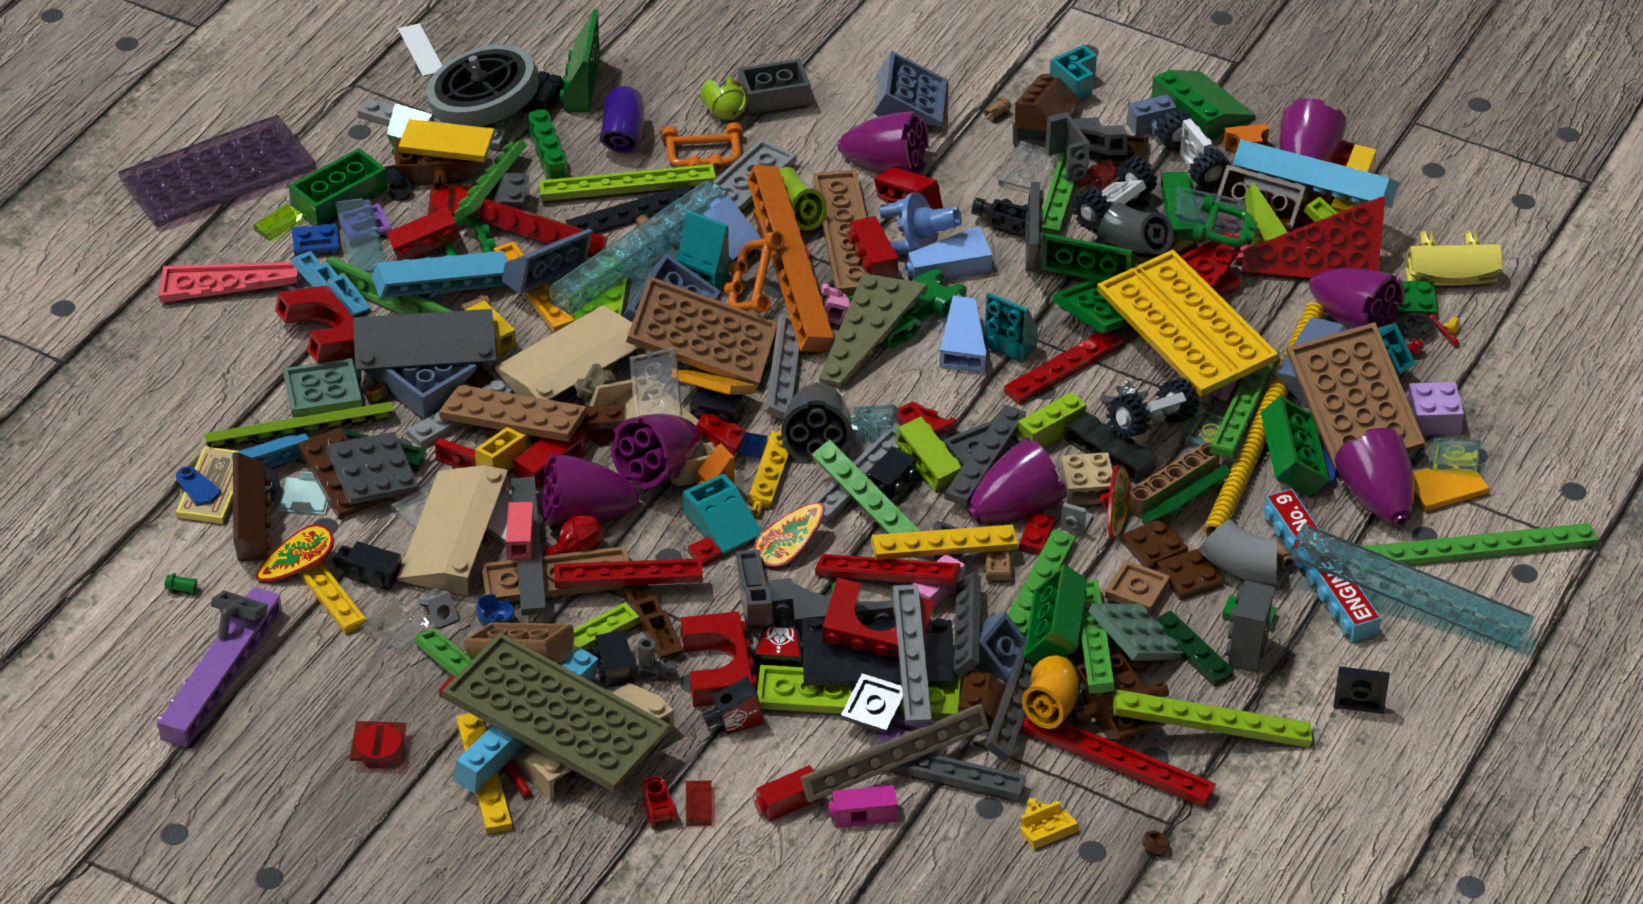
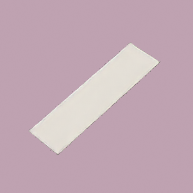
[398,23,442,76]

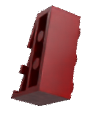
[874,167,943,210]

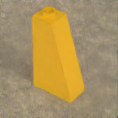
[1331,144,1376,213]

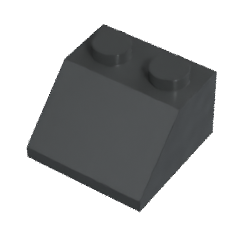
[485,173,530,211]

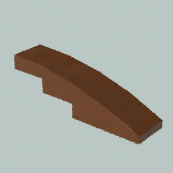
[623,585,683,659]

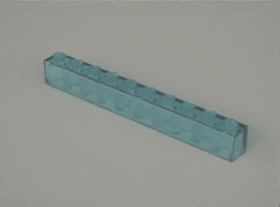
[550,179,727,315]
[1289,523,1535,651]

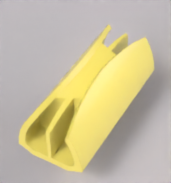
[1405,230,1502,286]

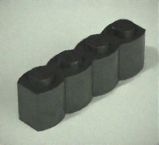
[1065,412,1157,483]

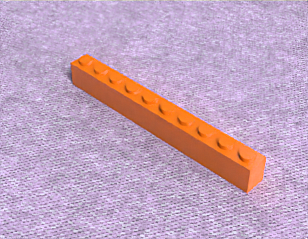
[747,165,834,352]

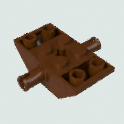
[395,138,484,191]
[1071,653,1169,740]

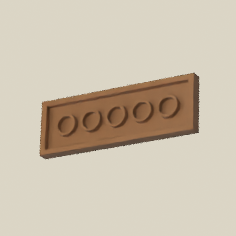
[439,384,587,442]
[481,546,629,602]

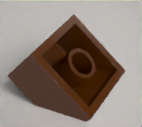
[958,671,1006,732]

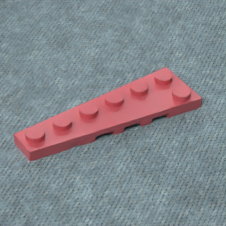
[159,262,299,303]

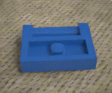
[292,224,340,257]

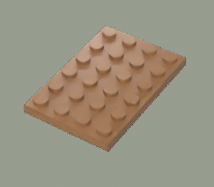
[626,276,778,389]
[1286,322,1425,472]

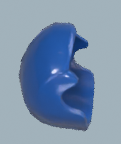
[476,594,514,626]

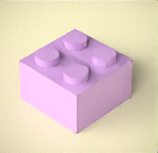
[1407,382,1464,436]

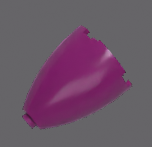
[1279,98,1347,187]
[838,111,929,175]
[1309,268,1404,330]
[611,413,701,489]
[1334,428,1414,526]
[968,437,1067,523]
[541,453,640,526]

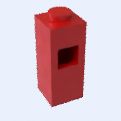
[754,765,823,822]

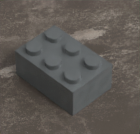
[738,59,811,114]
[1225,581,1274,673]

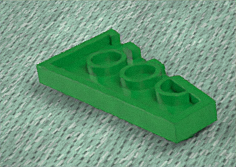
[1140,464,1230,525]

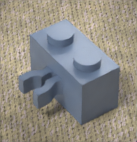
[1127,94,1177,136]

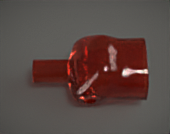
[1076,159,1118,188]

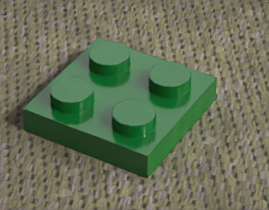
[1395,281,1437,318]

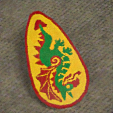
[1100,465,1132,539]
[754,502,825,568]
[256,524,334,582]

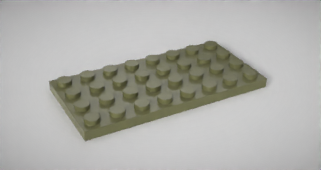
[441,632,670,792]

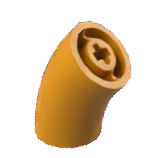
[1022,655,1080,729]

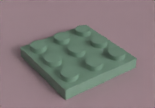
[283,358,362,417]
[1088,603,1184,661]

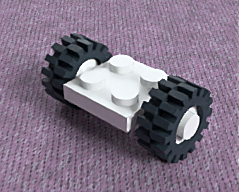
[1156,109,1232,191]
[1072,156,1158,231]
[1106,378,1200,439]

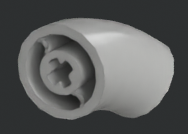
[1198,519,1277,585]

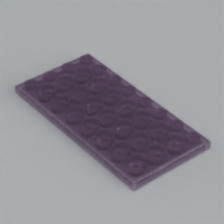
[118,115,316,227]

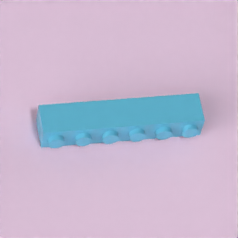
[372,251,508,299]

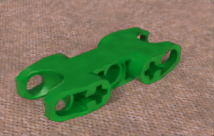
[883,269,967,347]

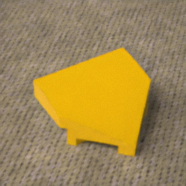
[1020,798,1079,850]

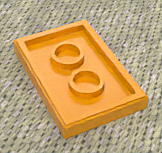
[672,370,756,395]
[1413,462,1489,512]

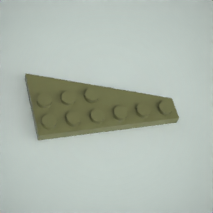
[819,273,928,388]

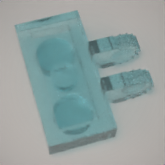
[851,404,899,445]

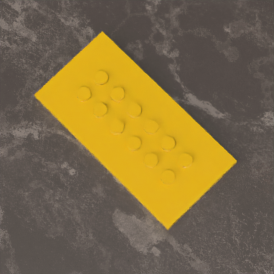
[1097,250,1278,397]

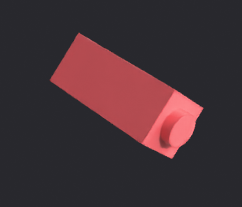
[506,502,534,560]

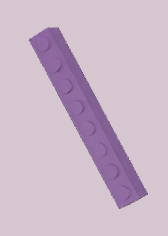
[157,587,282,748]

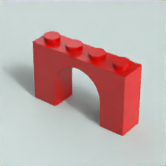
[275,285,355,363]
[821,577,934,658]
[680,611,757,707]

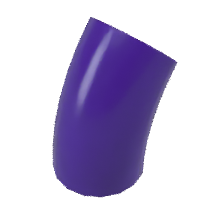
[599,86,645,153]

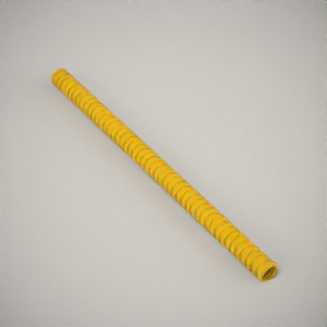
[1204,302,1325,536]

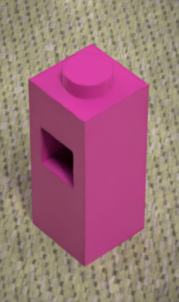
[828,785,898,828]

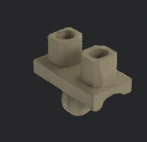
[575,363,615,407]

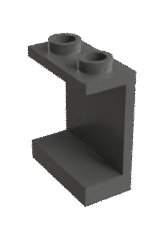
[1045,112,1090,182]

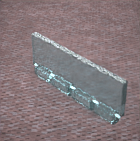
[336,198,385,273]

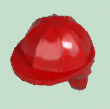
[542,514,603,556]

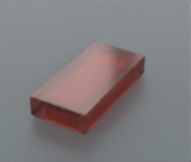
[686,780,712,826]

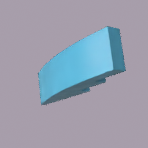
[291,251,371,316]

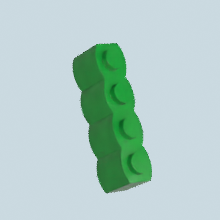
[529,109,567,180]
[1160,172,1201,241]

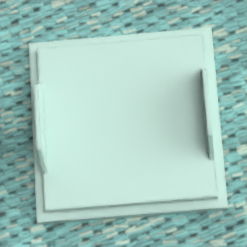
[278,472,329,515]

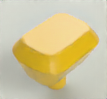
[1443,316,1460,334]

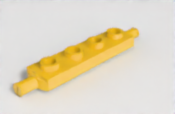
[747,424,789,517]

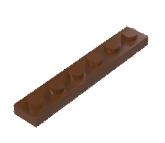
[485,404,627,437]

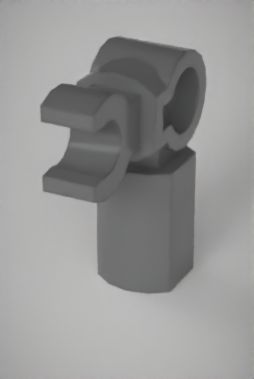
[637,637,678,681]

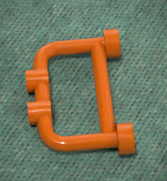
[661,122,743,173]
[724,231,785,313]

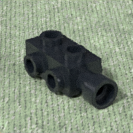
[971,197,1027,236]

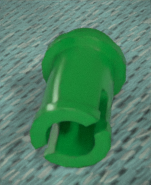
[165,573,197,594]

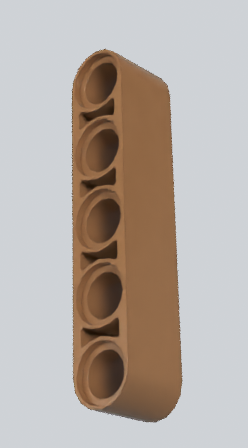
[1129,442,1220,517]

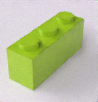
[1017,392,1087,448]
[895,417,962,492]

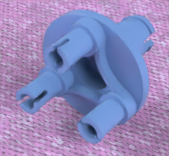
[879,192,962,255]

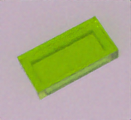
[254,203,303,241]

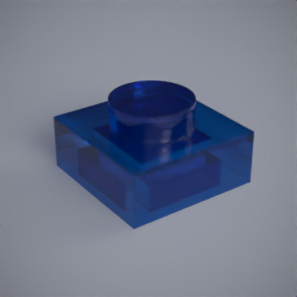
[739,432,768,458]

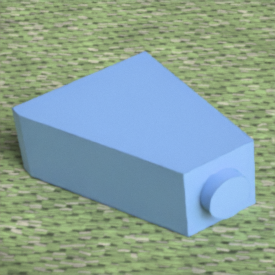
[703,195,761,262]

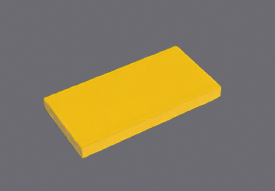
[398,119,495,162]

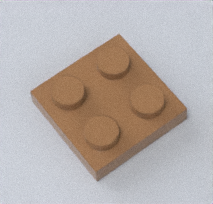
[1105,560,1170,614]

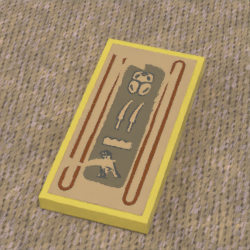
[176,446,238,524]

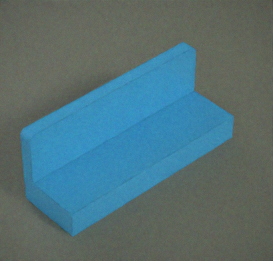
[231,433,309,468]

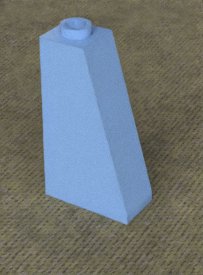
[905,226,992,280]
[939,296,986,373]

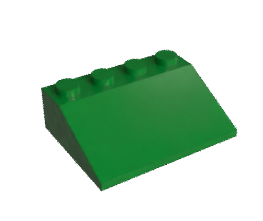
[560,9,600,113]
[1151,70,1256,140]

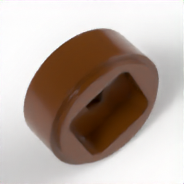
[364,382,389,402]
[1142,830,1170,855]

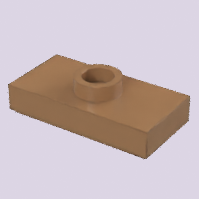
[985,550,1011,580]

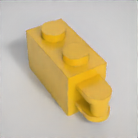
[475,427,531,471]

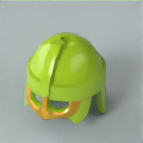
[700,76,747,120]

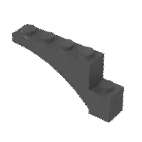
[1012,117,1127,155]
[736,550,772,628]
[767,578,895,636]

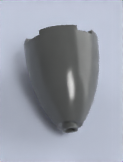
[781,383,852,464]

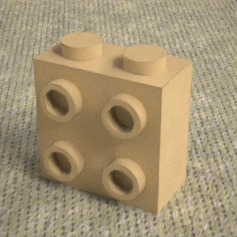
[1060,452,1113,506]

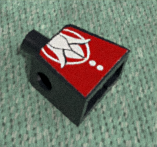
[754,620,802,672]
[702,676,764,734]

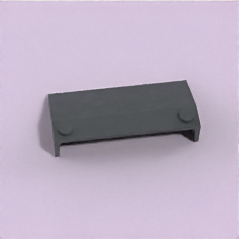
[353,309,497,381]

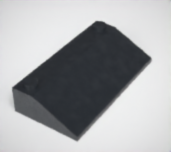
[801,618,955,685]

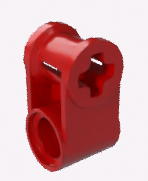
[643,776,677,827]

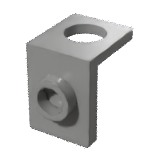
[1061,503,1093,535]
[418,588,459,628]

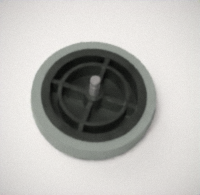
[426,45,539,127]

